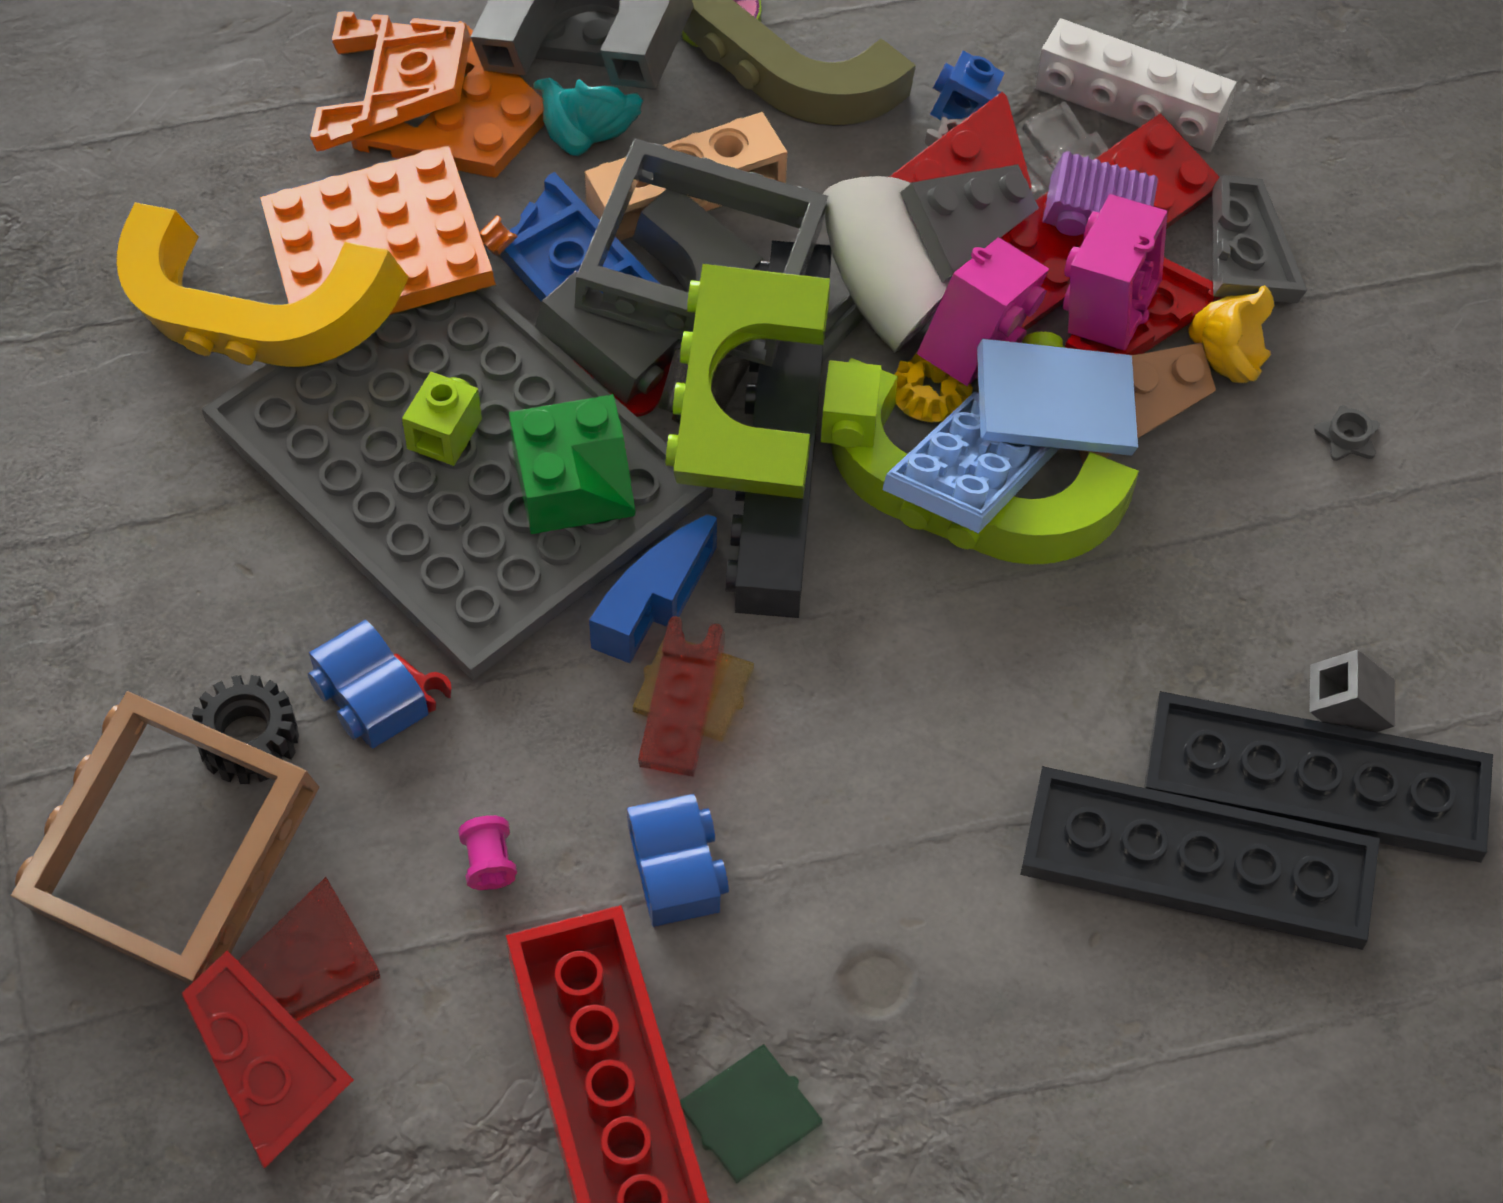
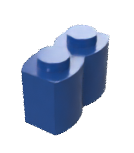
[308,619,429,749]
[627,794,729,927]

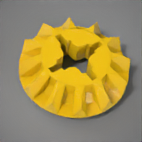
[894,352,973,422]

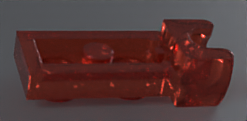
[638,616,725,777]

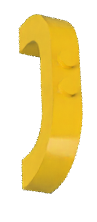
[117,203,409,367]

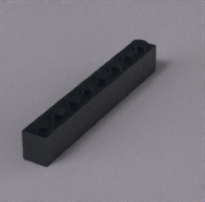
[725,240,832,618]

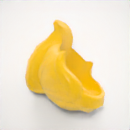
[1189,285,1274,383]

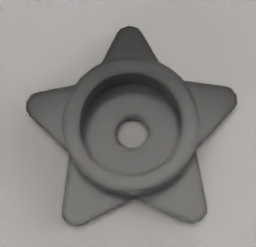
[1314,405,1380,461]

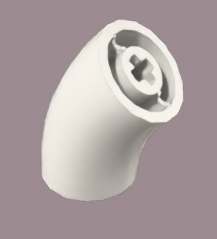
[823,176,952,353]

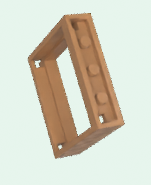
[11,691,320,985]

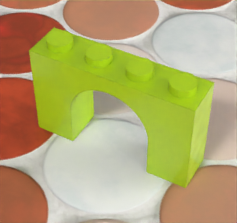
[665,264,830,499]

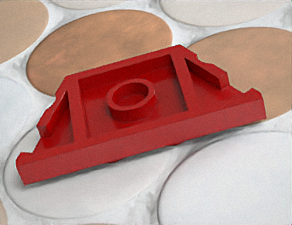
[889,91,1032,191]

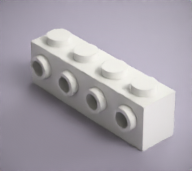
[1036,18,1237,153]

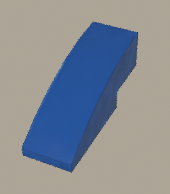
[589,514,717,663]

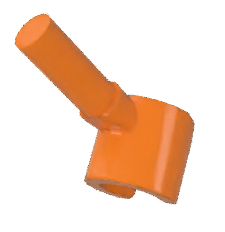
[479,215,518,256]

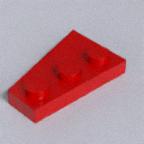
[1065,258,1224,356]
[182,950,354,1170]

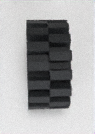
[192,675,299,784]

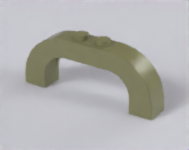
[683,0,916,125]

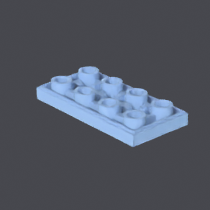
[882,392,1060,533]

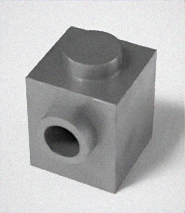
[1309,649,1395,732]

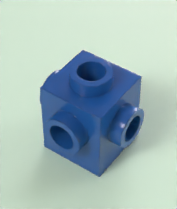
[930,50,1005,120]

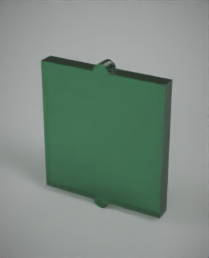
[680,1044,823,1183]

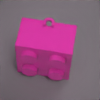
[1063,194,1168,351]
[917,237,1049,386]

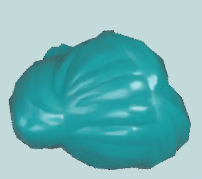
[533,78,643,156]

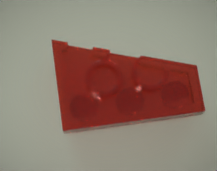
[238,877,381,1022]

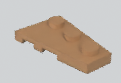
[1079,343,1216,464]

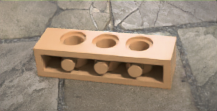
[585,112,787,241]

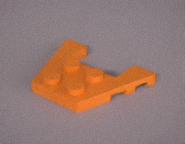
[310,11,471,151]
[351,21,545,178]

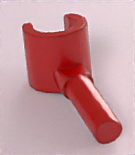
[394,653,452,712]

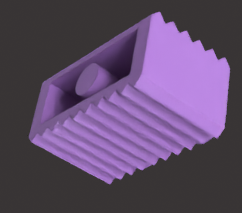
[1042,151,1158,236]

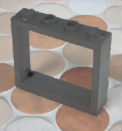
[574,138,828,367]

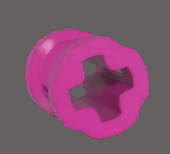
[458,815,517,890]

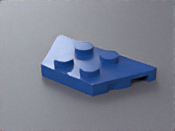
[500,172,660,302]

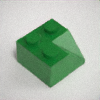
[508,394,636,534]

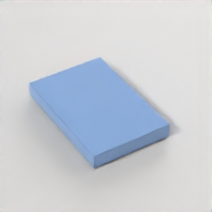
[977,339,1138,456]

